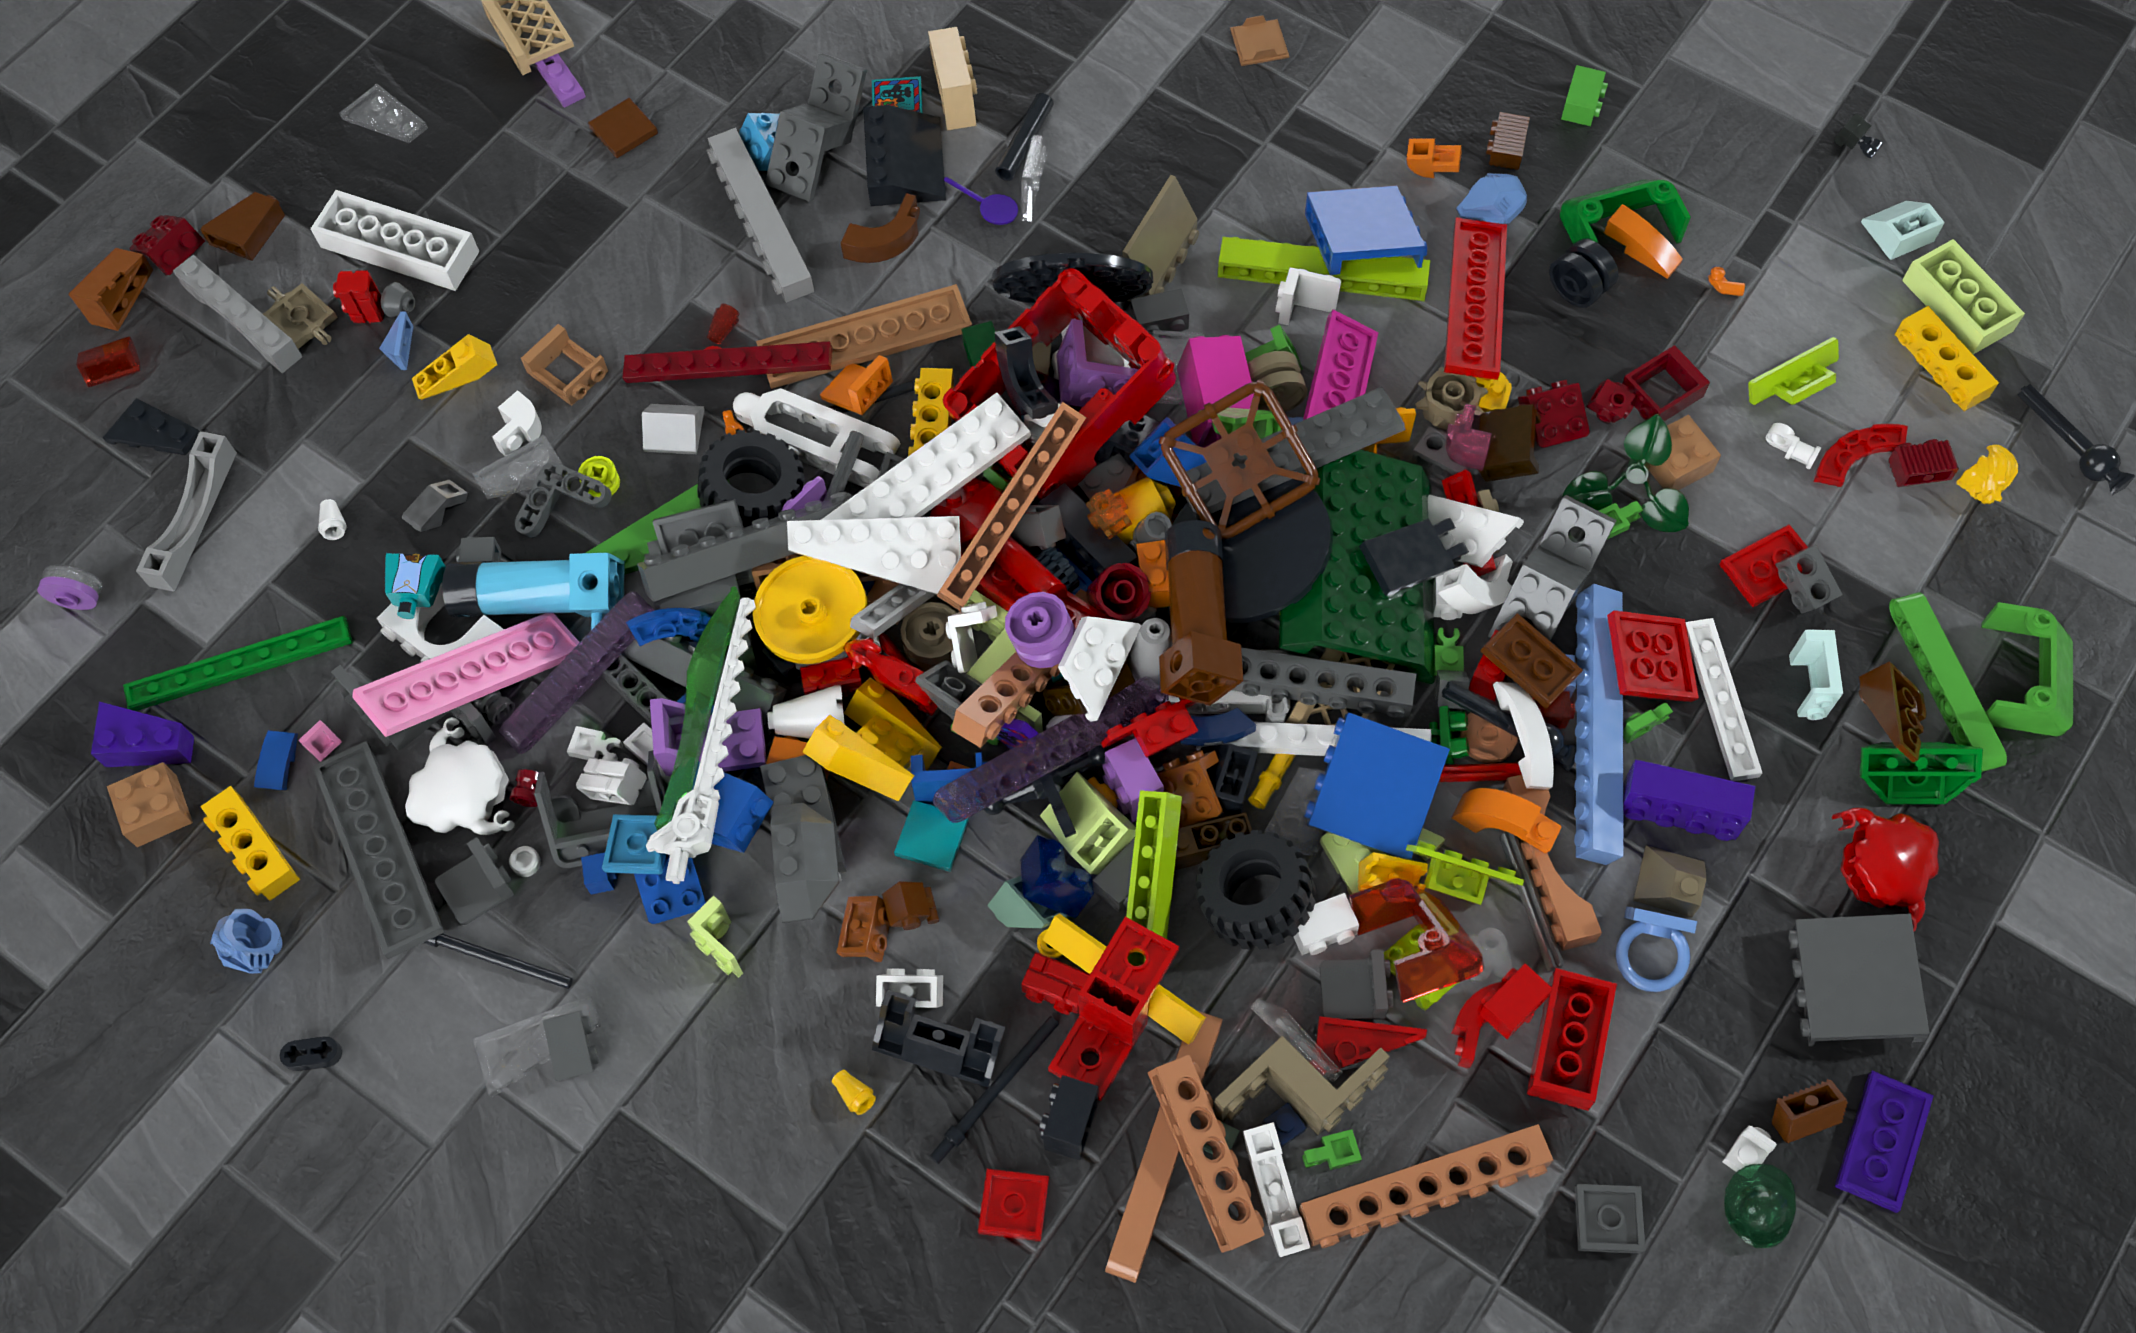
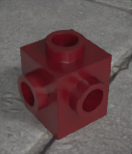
[1586,379,1635,423]

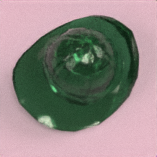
[1724,1164,1796,1248]

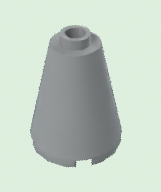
[1126,618,1172,687]

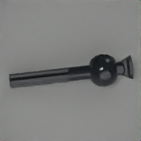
[2017,384,2135,496]
[1442,681,1576,771]

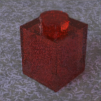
[1532,691,1575,729]

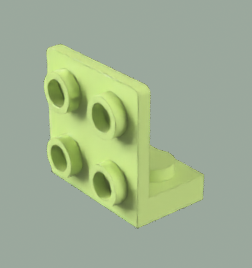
[687,896,743,978]

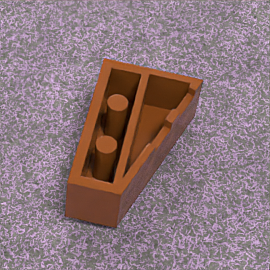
[69,248,153,331]

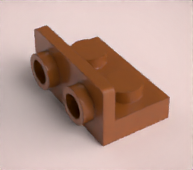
[836,896,890,962]

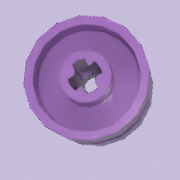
[1005,592,1076,668]

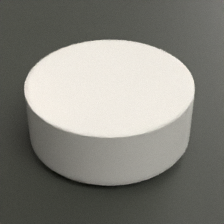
[509,846,541,877]

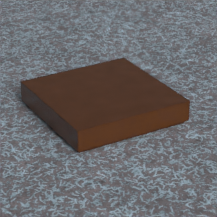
[588,98,658,158]

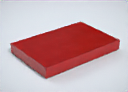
[1719,524,1808,608]

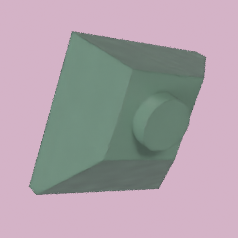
[987,870,1078,929]

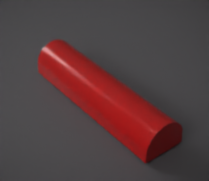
[994,536,1067,599]

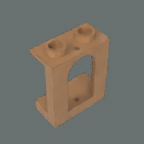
[521,324,608,406]

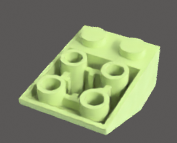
[1040,772,1136,874]

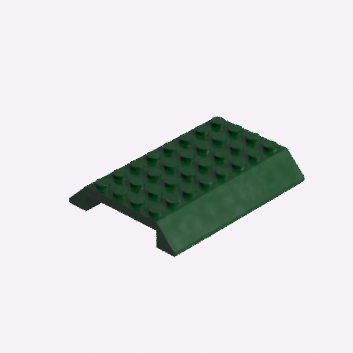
[1279,449,1435,684]

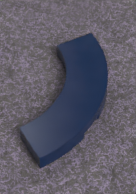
[1133,700,1256,746]

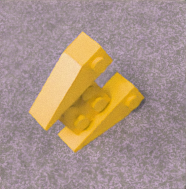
[803,678,942,801]

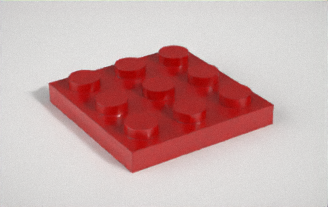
[1607,610,1699,702]

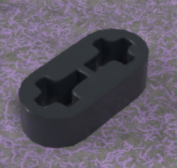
[279,1036,342,1071]

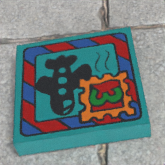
[872,76,923,113]

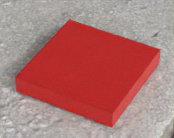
[978,1169,1049,1242]

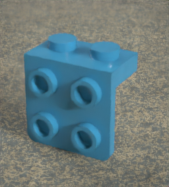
[739,113,780,171]

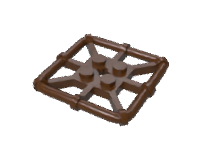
[1159,380,1321,539]

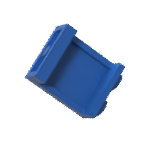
[911,752,991,804]

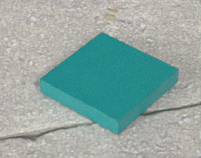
[894,800,969,872]

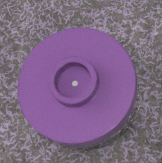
[37,565,102,610]

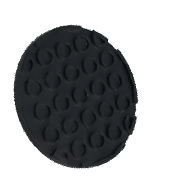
[992,253,1153,304]
[1172,479,1333,623]

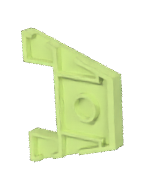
[1320,828,1445,920]

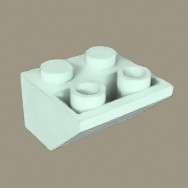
[1861,201,1945,260]

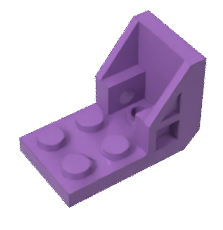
[650,698,767,778]

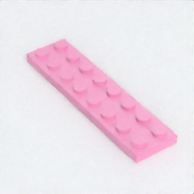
[352,613,583,737]

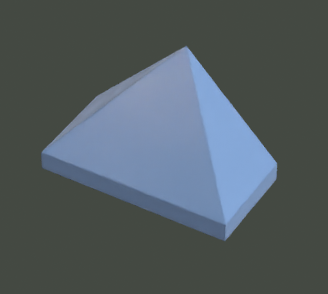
[379,312,413,370]

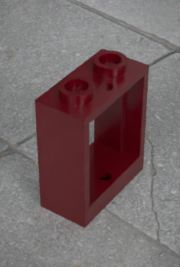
[1622,345,1710,422]

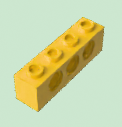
[1894,306,1999,411]
[908,368,954,456]
[200,786,300,901]

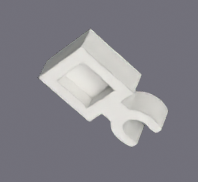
[567,726,623,761]

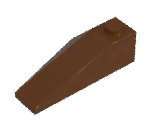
[1858,661,1926,762]

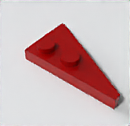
[1314,1016,1427,1076]

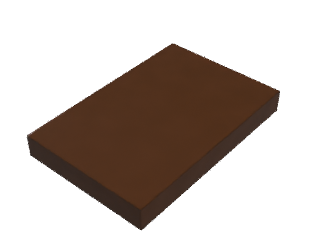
[1480,613,1583,709]

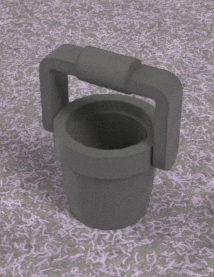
[1127,512,1172,555]

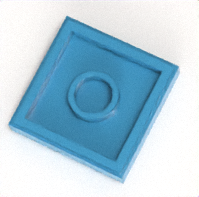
[602,814,672,874]

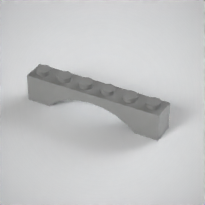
[173,255,302,373]
[136,431,237,592]

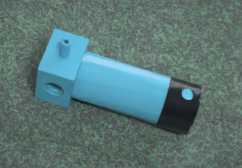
[442,553,624,635]

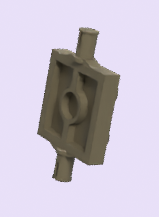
[263,283,338,349]

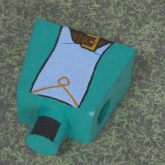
[385,553,446,619]

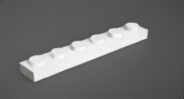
[1685,618,1762,781]

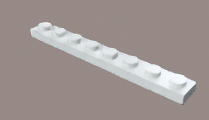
[1196,722,1431,756]

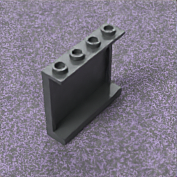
[1789,914,1930,1047]

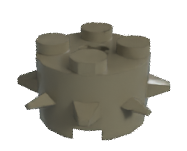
[1415,367,1488,433]

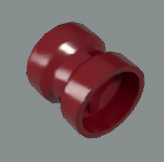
[510,769,538,807]

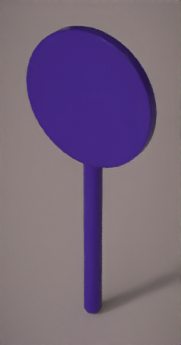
[944,177,1018,225]

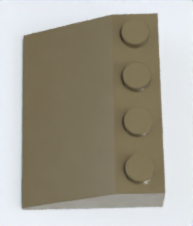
[1123,175,1199,302]

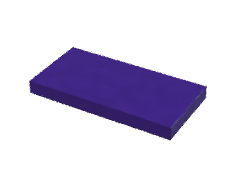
[1835,1071,1934,1213]

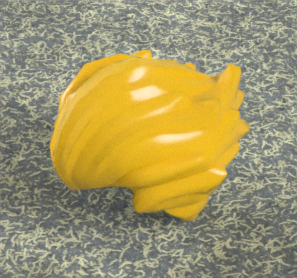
[1956,444,2018,504]

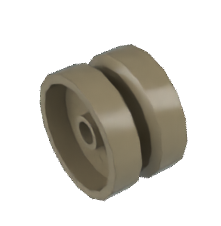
[1247,351,1308,412]
[900,602,956,672]

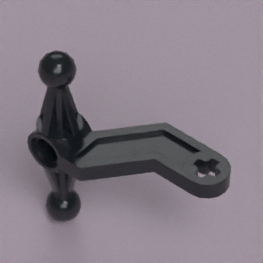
[982,744,1109,838]

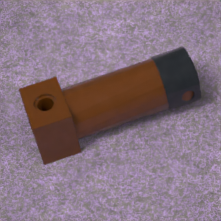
[1159,520,1243,706]

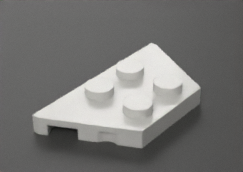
[1427,495,1524,567]
[1058,616,1141,722]

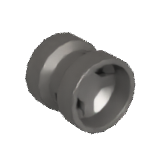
[473,690,514,725]

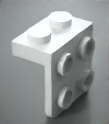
[1275,268,1341,325]
[946,602,997,673]

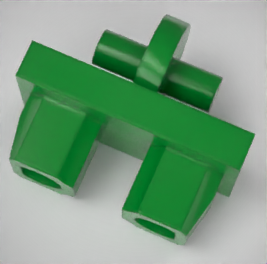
[1429,706,1469,765]

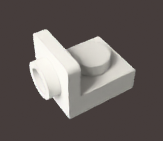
[1722,1125,1777,1181]

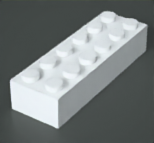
[311,190,479,291]

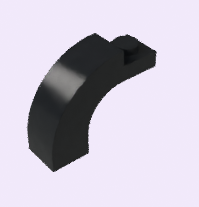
[995,326,1058,419]

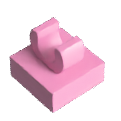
[298,720,342,762]

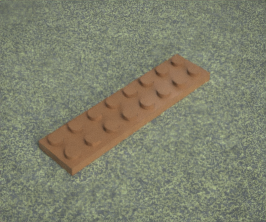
[756,284,972,389]

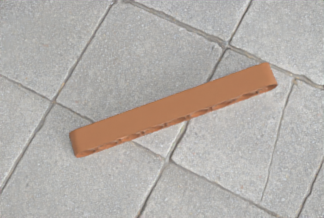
[1105,1010,1223,1283]

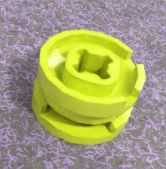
[578,456,620,497]

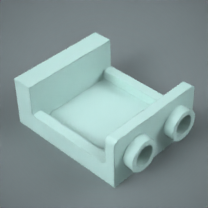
[1789,630,1843,720]

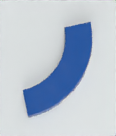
[626,608,731,654]

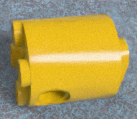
[1095,477,1176,545]

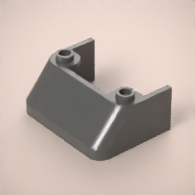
[534,750,668,868]

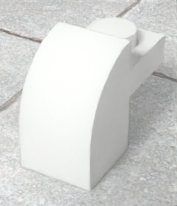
[492,390,542,457]

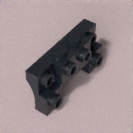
[872,990,1005,1088]

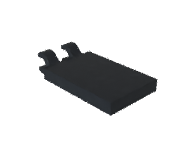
[1359,518,1469,596]

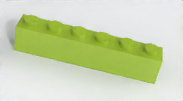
[1126,790,1182,966]

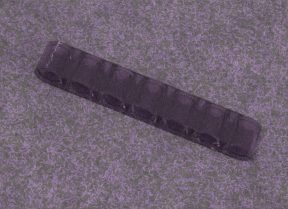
[499,591,655,754]

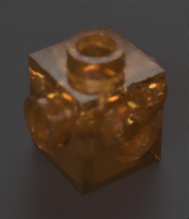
[1086,489,1132,539]

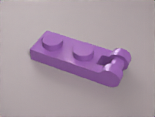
[534,54,586,108]

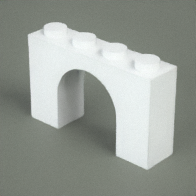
[377,584,504,662]

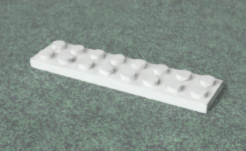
[821,393,1031,520]

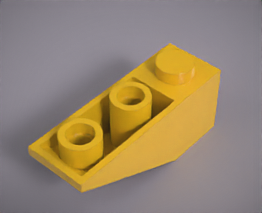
[412,334,497,400]

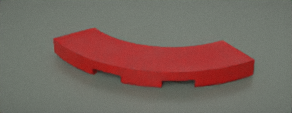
[1814,424,1908,487]

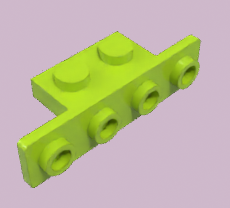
[1748,337,1839,405]
[1406,841,1524,905]

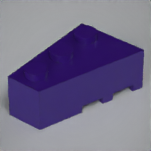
[91,702,194,767]

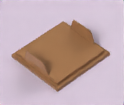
[1230,15,1289,66]

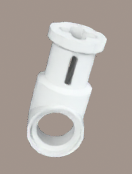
[1766,423,1821,470]

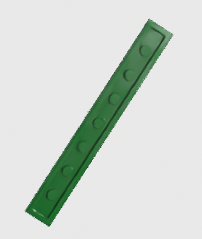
[123,616,353,711]

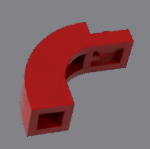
[1451,982,1535,1069]

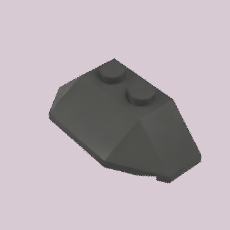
[771,803,839,923]

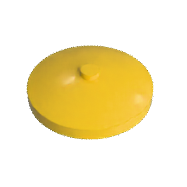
[753,556,868,664]

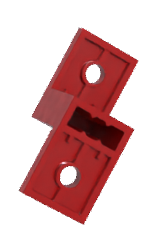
[1048,917,1179,1101]

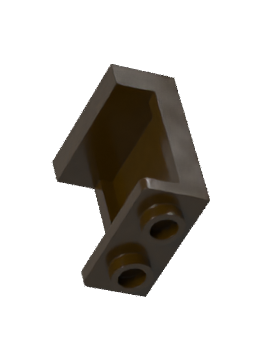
[1477,404,1541,482]

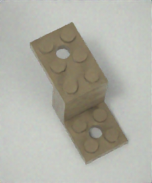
[1213,1036,1390,1135]

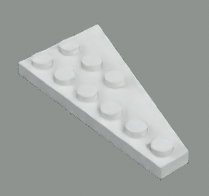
[787,516,961,595]

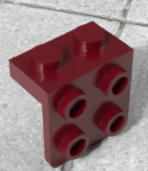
[129,215,205,276]
[1518,379,1590,448]

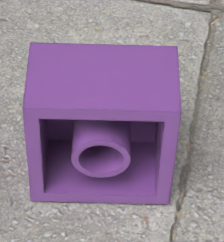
[1102,738,1164,823]

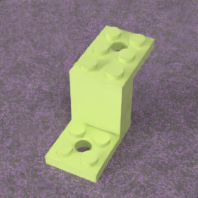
[964,590,1043,736]

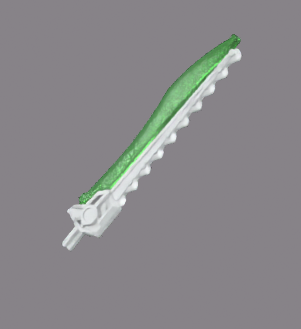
[646,586,756,884]

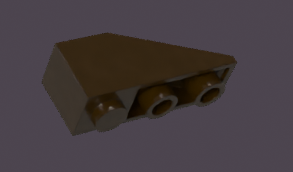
[1174,812,1252,871]

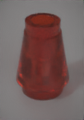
[707,303,740,344]

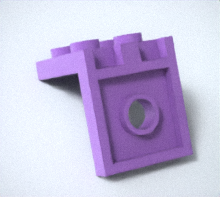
[1056,319,1139,407]

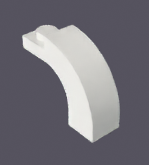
[1438,554,1513,614]

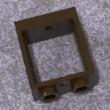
[1042,660,1135,716]

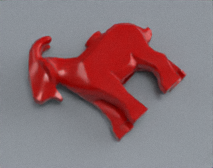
[844,637,938,716]

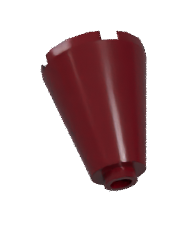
[1086,563,1151,621]

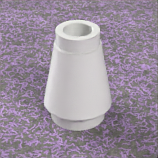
[318,499,347,540]

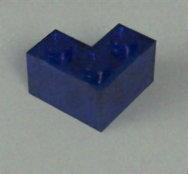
[1020,835,1094,918]

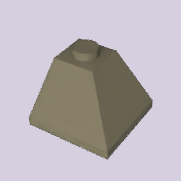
[1633,845,1706,917]

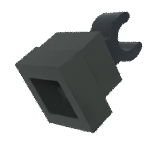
[1833,113,1883,158]

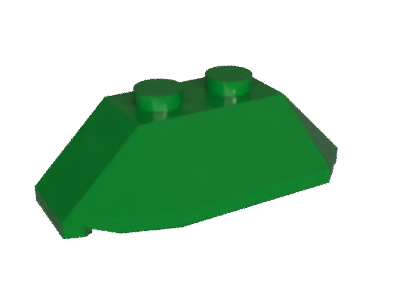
[1860,742,1983,804]

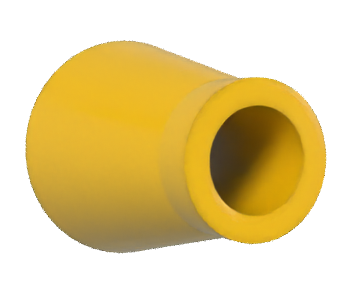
[832,1070,876,1115]

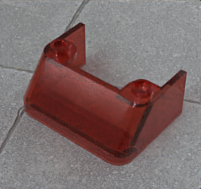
[1349,878,1484,1003]

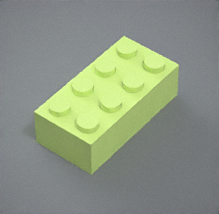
[1902,239,2025,354]

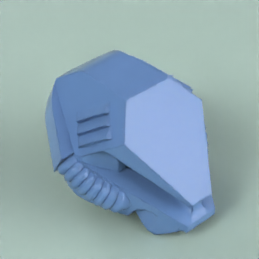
[1456,173,1527,224]
[210,909,283,973]

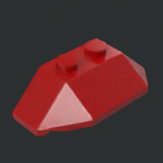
[929,478,1004,544]

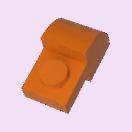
[1406,139,1462,179]

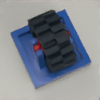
[1035,546,1092,595]

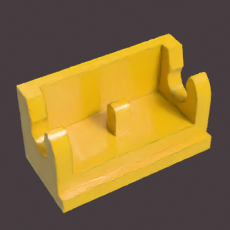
[1358,852,1428,901]

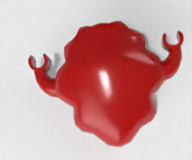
[1831,807,1939,931]

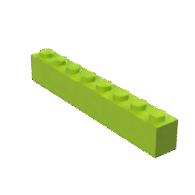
[1218,237,1430,301]

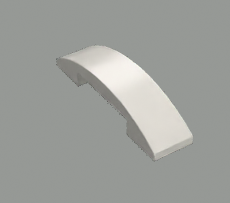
[1493,682,1553,790]
[1243,1122,1310,1257]

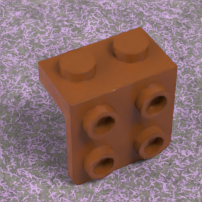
[1157,750,1222,828]

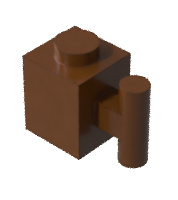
[882,881,939,930]

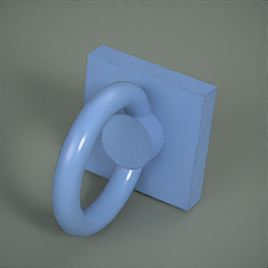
[1616,906,1697,992]

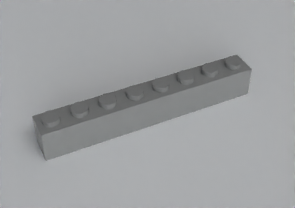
[707,128,814,303]

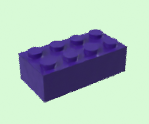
[1623,759,1755,841]

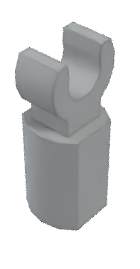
[1265,697,1289,723]

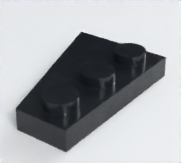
[103,398,200,455]

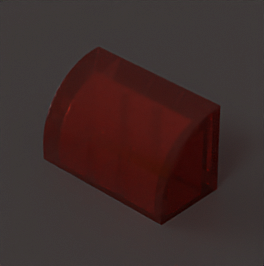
[76,336,140,388]

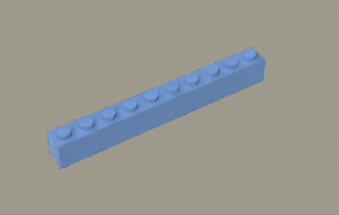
[1574,584,1623,865]

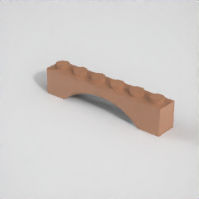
[1501,775,1602,951]

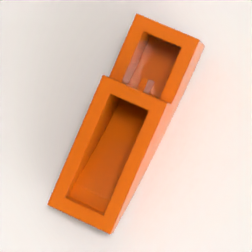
[1604,204,1683,279]

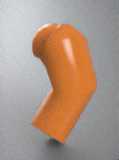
[1708,267,1745,296]

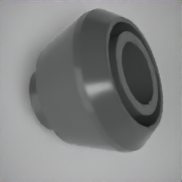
[381,282,415,317]

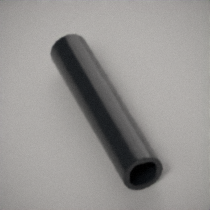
[995,93,1054,181]

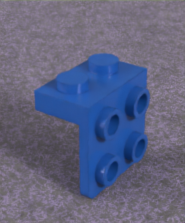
[634,854,706,924]

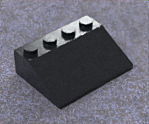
[863,105,946,206]

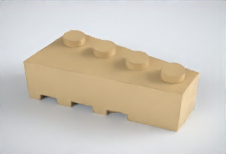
[928,27,977,130]

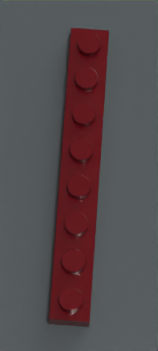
[622,341,832,383]

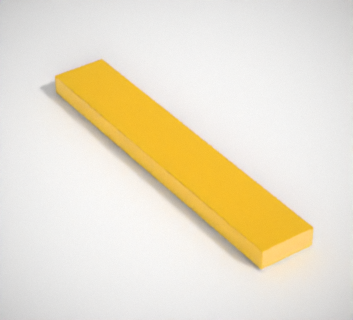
[1043,913,1206,1045]

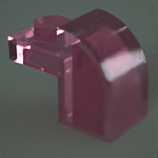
[1445,403,1492,471]

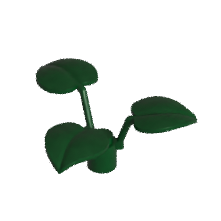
[1562,414,1689,532]

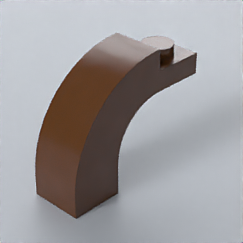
[841,193,920,263]

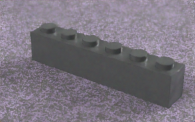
[620,627,787,726]

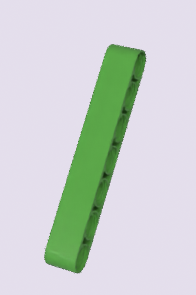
[1889,592,2007,772]

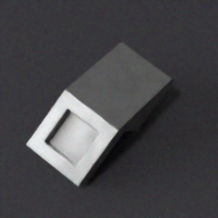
[402,480,468,532]

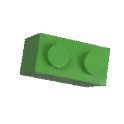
[1561,65,1608,126]

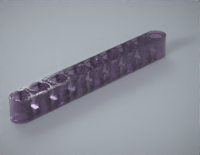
[933,677,1169,823]

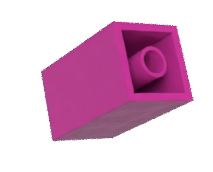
[1177,335,1258,448]

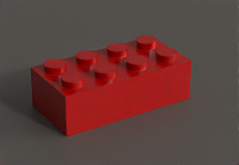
[1527,968,1617,1111]

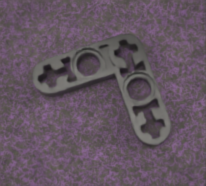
[515,462,612,538]

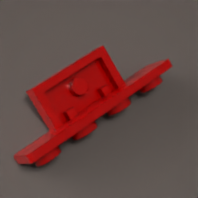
[1101,698,1198,758]

